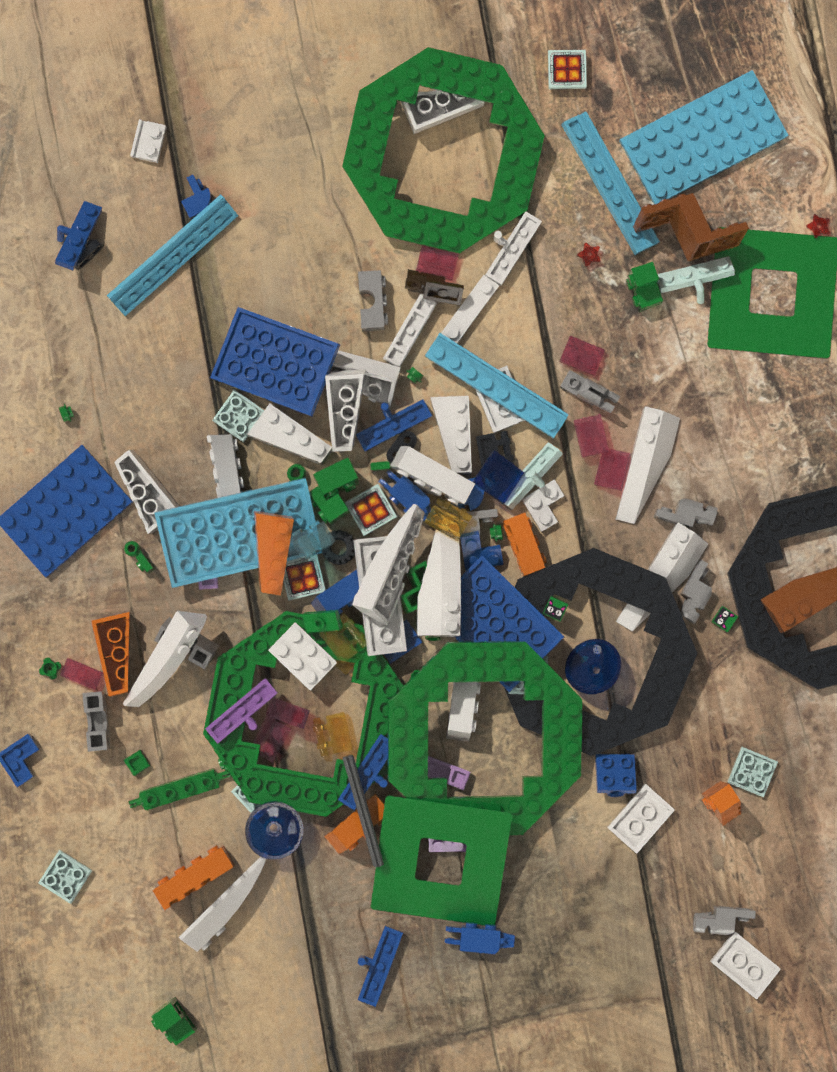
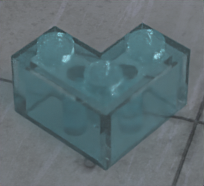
[290,521,336,562]

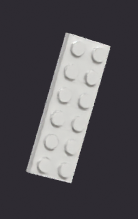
[353,536,407,656]

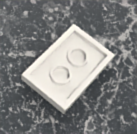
[475,366,525,433]
[268,622,337,691]
[607,784,675,854]
[710,931,781,999]

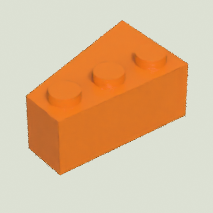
[502,512,547,577]
[702,781,742,826]
[324,794,384,854]

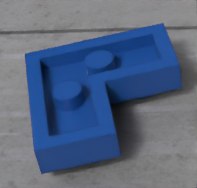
[459,531,503,571]
[0,733,40,787]

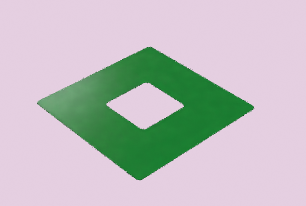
[707,227,837,358]
[371,796,512,925]

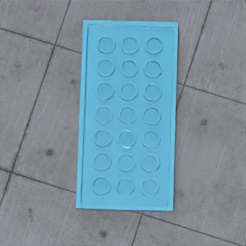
[619,70,789,204]
[154,478,322,588]

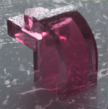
[265,698,310,729]

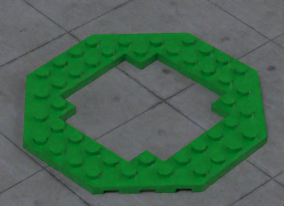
[342,47,545,254]
[203,611,403,817]
[388,641,582,835]

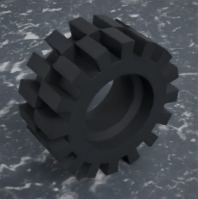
[321,530,355,565]

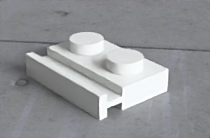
[130,119,167,163]

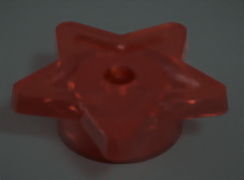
[806,214,830,238]
[577,243,601,267]

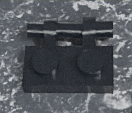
[476,431,515,474]

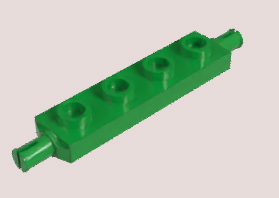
[128,768,231,811]

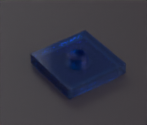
[473,450,524,504]

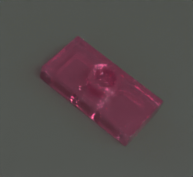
[60,658,103,690]

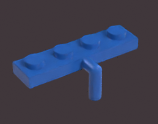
[55,201,102,271]
[356,399,432,452]
[338,734,388,810]
[358,925,403,1007]

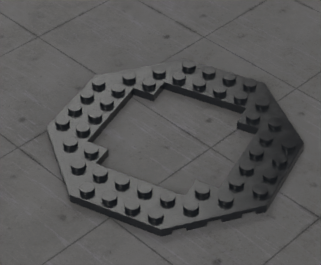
[727,486,837,690]
[504,548,698,756]

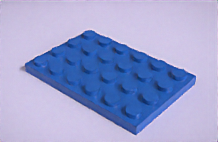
[210,307,340,417]
[0,445,133,578]
[455,556,565,692]

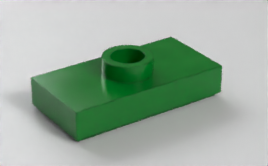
[302,610,343,633]

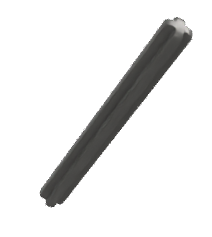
[343,755,384,867]

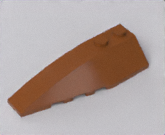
[761,567,837,633]

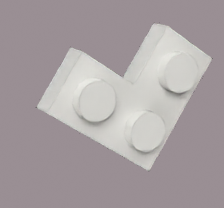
[522,479,564,532]

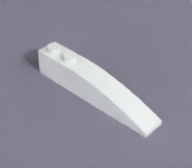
[616,406,680,524]
[352,504,425,625]
[417,520,461,637]
[616,523,708,631]
[123,611,207,707]
[179,851,269,952]

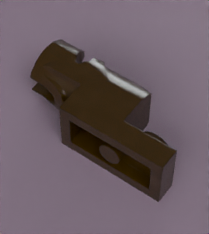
[405,269,464,305]

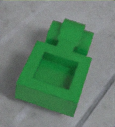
[124,541,155,573]

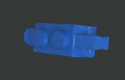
[378,470,438,525]
[445,922,515,954]

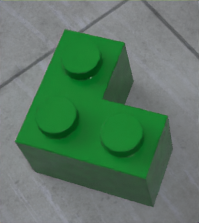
[626,262,663,312]
[313,458,359,498]
[309,486,350,525]
[400,561,427,614]
[151,997,197,1046]

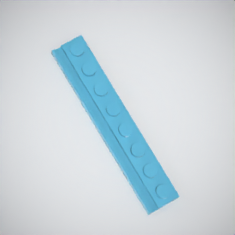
[562,111,660,255]
[107,194,238,316]
[425,333,569,439]

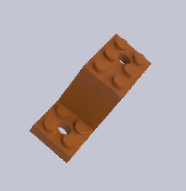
[633,193,749,261]

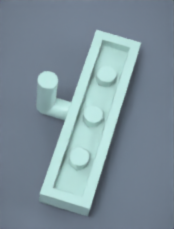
[657,257,735,304]
[497,442,563,510]

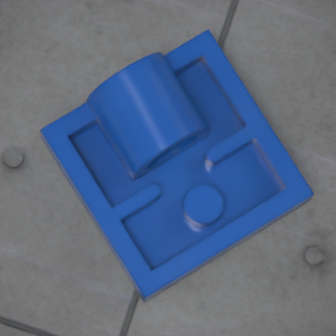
[595,754,637,797]

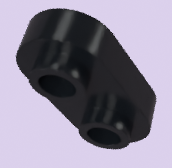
[75,238,104,270]
[386,431,417,464]

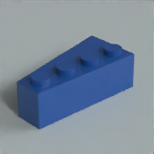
[311,569,359,615]

